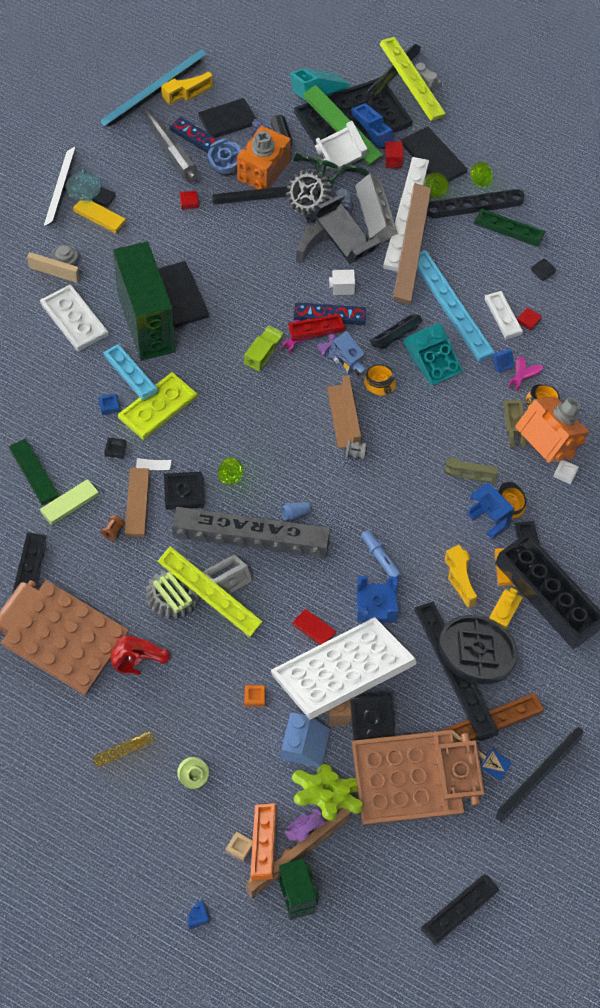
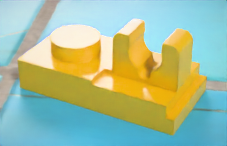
[489,587,523,630]

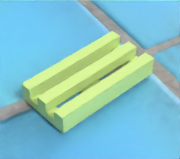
[153,572,193,614]

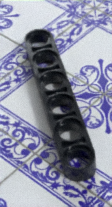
[426,189,525,218]

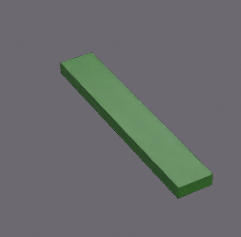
[303,85,383,166]

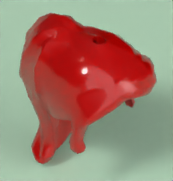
[111,636,170,676]

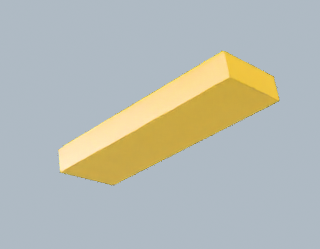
[73,197,126,234]

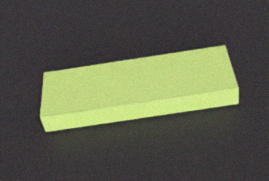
[40,479,99,526]

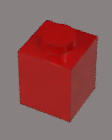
[384,142,403,169]

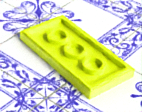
[118,372,198,440]

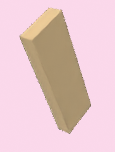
[27,252,80,283]

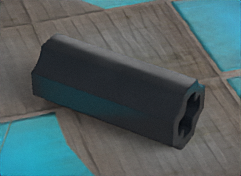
[271,114,292,146]

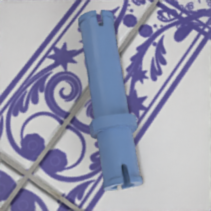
[361,530,403,580]

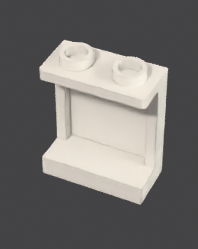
[315,121,368,173]

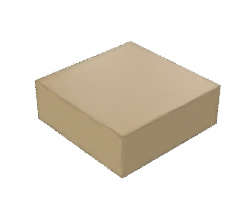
[225,832,253,862]

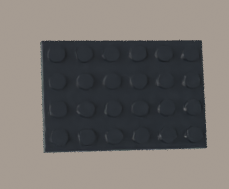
[294,77,413,155]

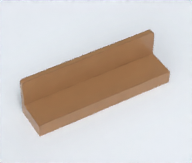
[327,375,361,449]

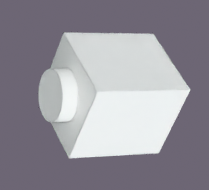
[329,270,355,295]

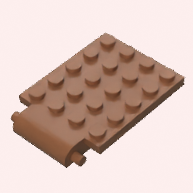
[0,580,129,696]
[351,730,485,826]

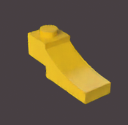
[161,72,213,105]
[444,544,477,609]

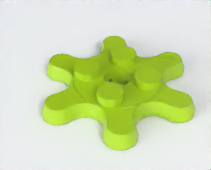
[291,764,363,821]

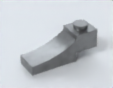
[296,221,328,263]

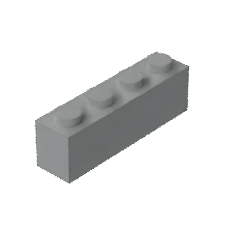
[355,174,397,244]

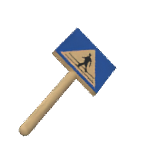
[452,731,512,783]

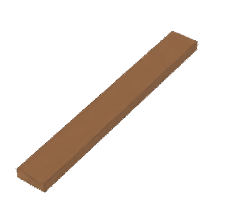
[392,183,431,304]

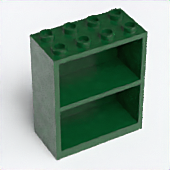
[113,241,175,361]

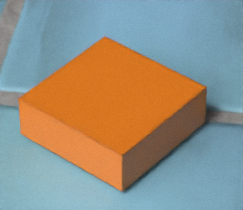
[244,685,265,707]

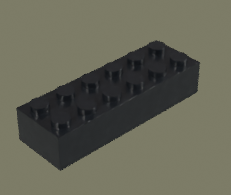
[495,533,600,650]

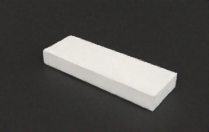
[485,291,523,340]

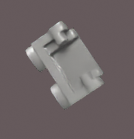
[415,63,442,91]

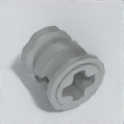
[345,439,366,460]

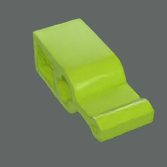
[244,325,284,372]

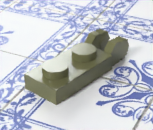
[503,400,526,448]
[444,457,498,484]

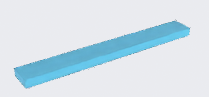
[101,49,206,126]
[417,250,495,362]

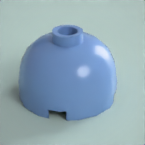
[208,139,241,175]

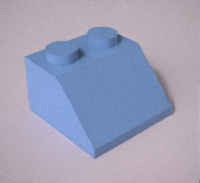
[281,712,330,767]

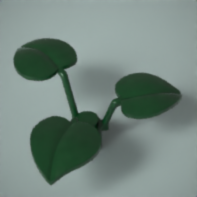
[293,153,370,194]

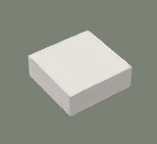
[553,460,579,484]

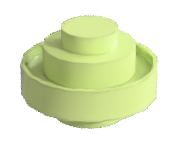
[177,757,209,789]

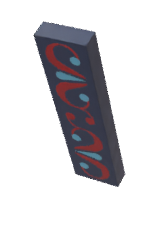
[170,117,218,153]
[294,302,366,325]

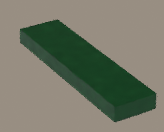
[474,208,545,247]
[9,438,59,506]

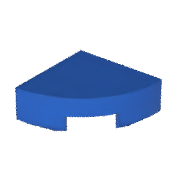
[188,900,210,929]

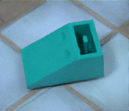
[289,68,351,102]
[403,322,463,386]

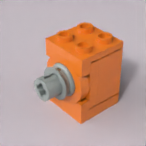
[237,126,291,189]
[515,396,590,463]

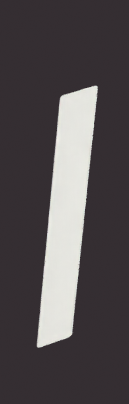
[44,147,75,226]

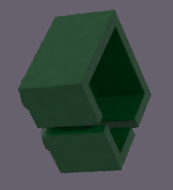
[278,858,319,920]

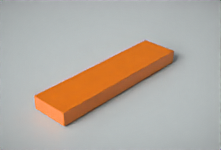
[250,803,277,881]

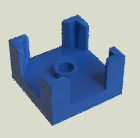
[467,482,514,540]
[357,576,398,623]

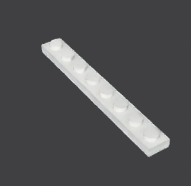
[383,157,429,271]

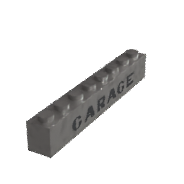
[172,507,330,558]

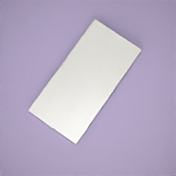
[40,284,109,352]

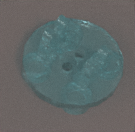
[66,169,101,202]

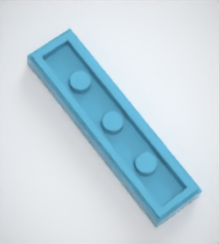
[103,344,158,401]

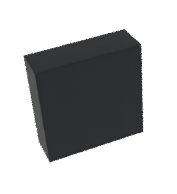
[531,258,556,281]
[104,437,127,459]

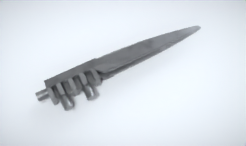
[143,107,197,183]

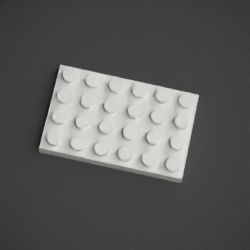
[271,617,416,720]

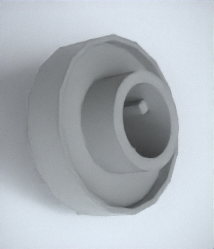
[51,245,78,266]

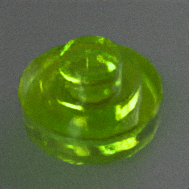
[470,162,493,187]
[423,173,449,198]
[218,457,243,486]

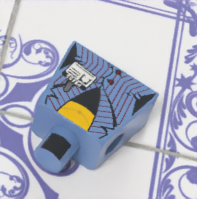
[328,331,367,377]

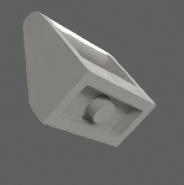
[203,554,252,594]

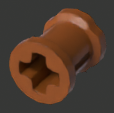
[101,515,125,541]

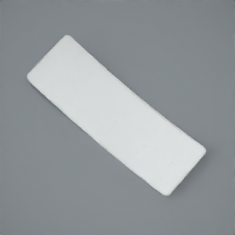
[136,458,171,470]

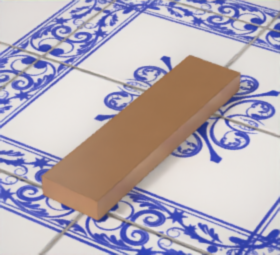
[125,468,149,537]

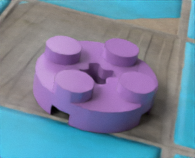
[284,808,326,842]

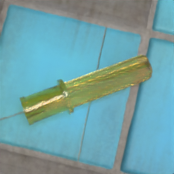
[93,730,154,767]

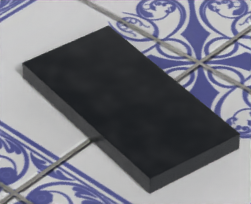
[401,126,467,186]
[158,261,209,327]

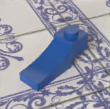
[351,103,394,148]

